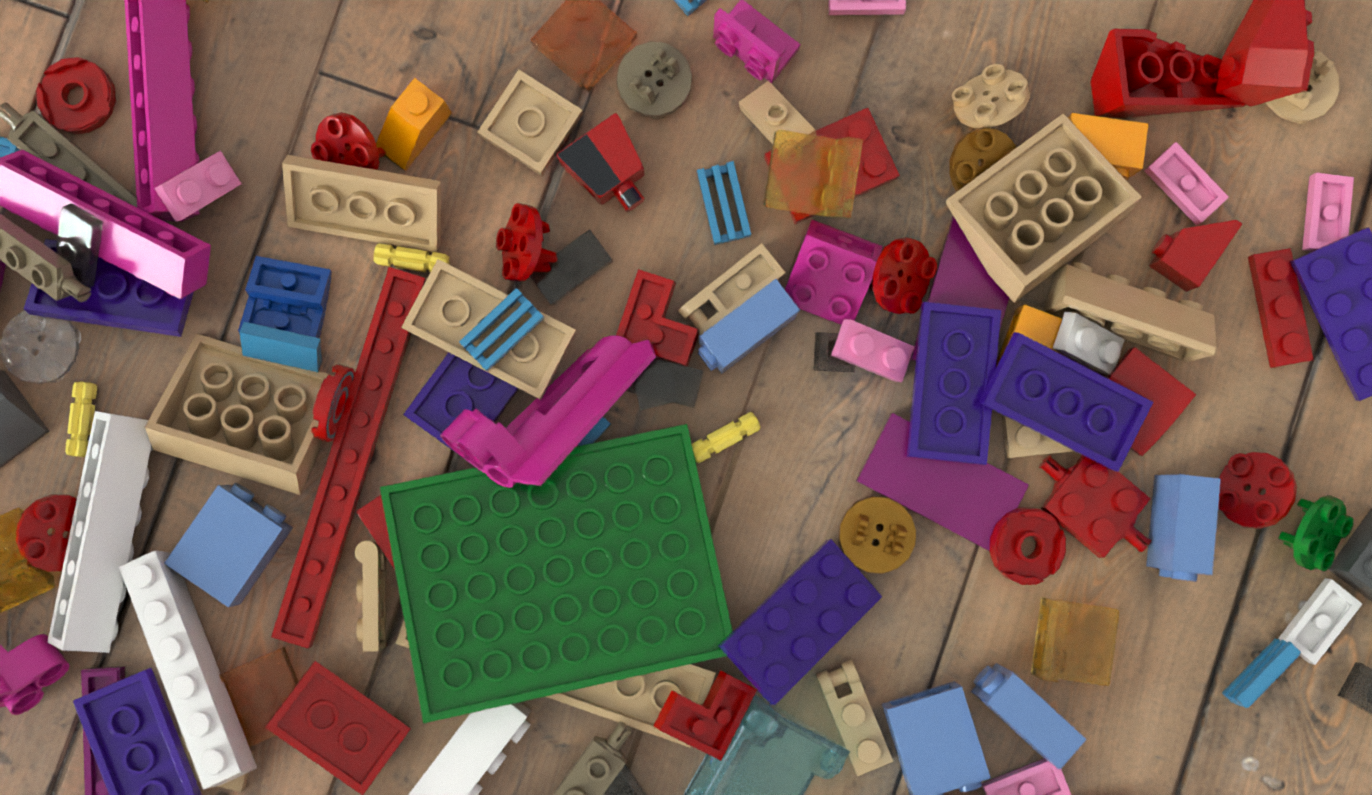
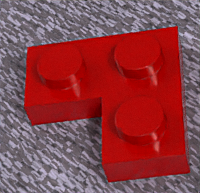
[616,269,700,367]
[653,670,757,761]

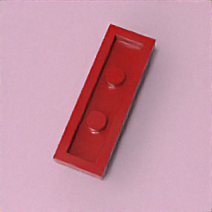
[1248,248,1314,368]

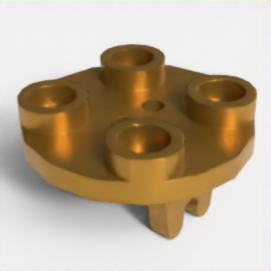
[949,128,1017,191]
[839,497,916,574]

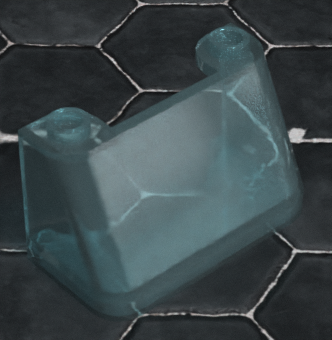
[683,694,850,795]

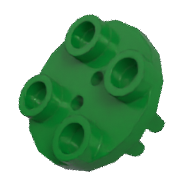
[1278,495,1354,571]

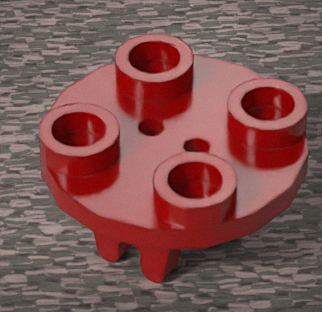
[311,112,386,170]
[496,203,557,282]
[868,237,937,314]
[1218,452,1297,529]
[16,494,77,572]

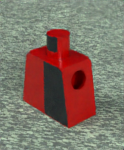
[556,113,645,212]

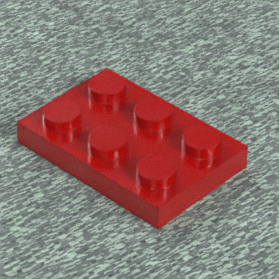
[764,107,900,224]
[265,660,411,795]

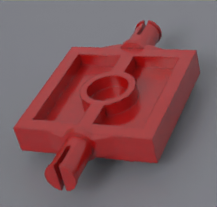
[1039,455,1151,558]

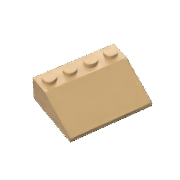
[945,113,1142,303]
[145,333,334,495]

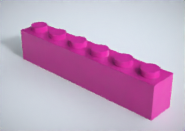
[124,0,200,222]
[0,150,211,299]

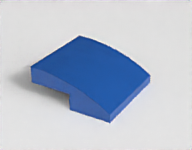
[238,256,332,338]

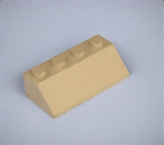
[1043,262,1217,362]

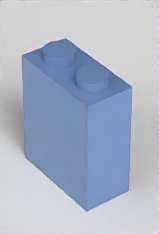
[698,279,800,374]
[1146,474,1221,581]
[164,483,293,607]
[971,663,1087,770]
[881,681,991,795]

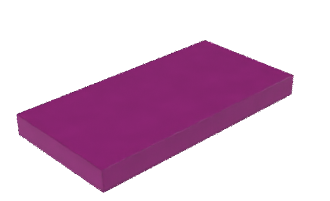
[910,216,1009,362]
[856,413,1029,552]

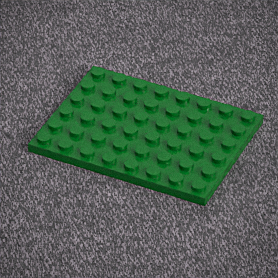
[380,424,733,724]

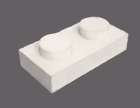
[1052,312,1125,375]
[1278,578,1362,665]

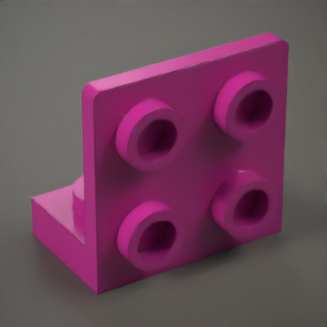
[713,0,801,84]
[785,220,883,325]

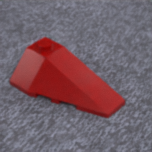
[1215,0,1314,107]
[1090,28,1246,118]

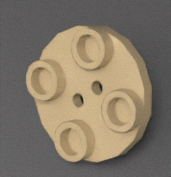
[1266,50,1340,124]
[952,64,1030,129]

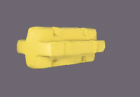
[373,243,450,273]
[65,381,97,457]
[692,412,761,463]

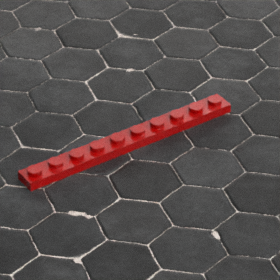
[271,267,427,648]

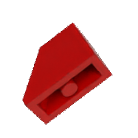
[1149,220,1242,292]

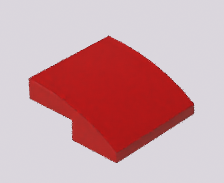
[1107,347,1196,456]

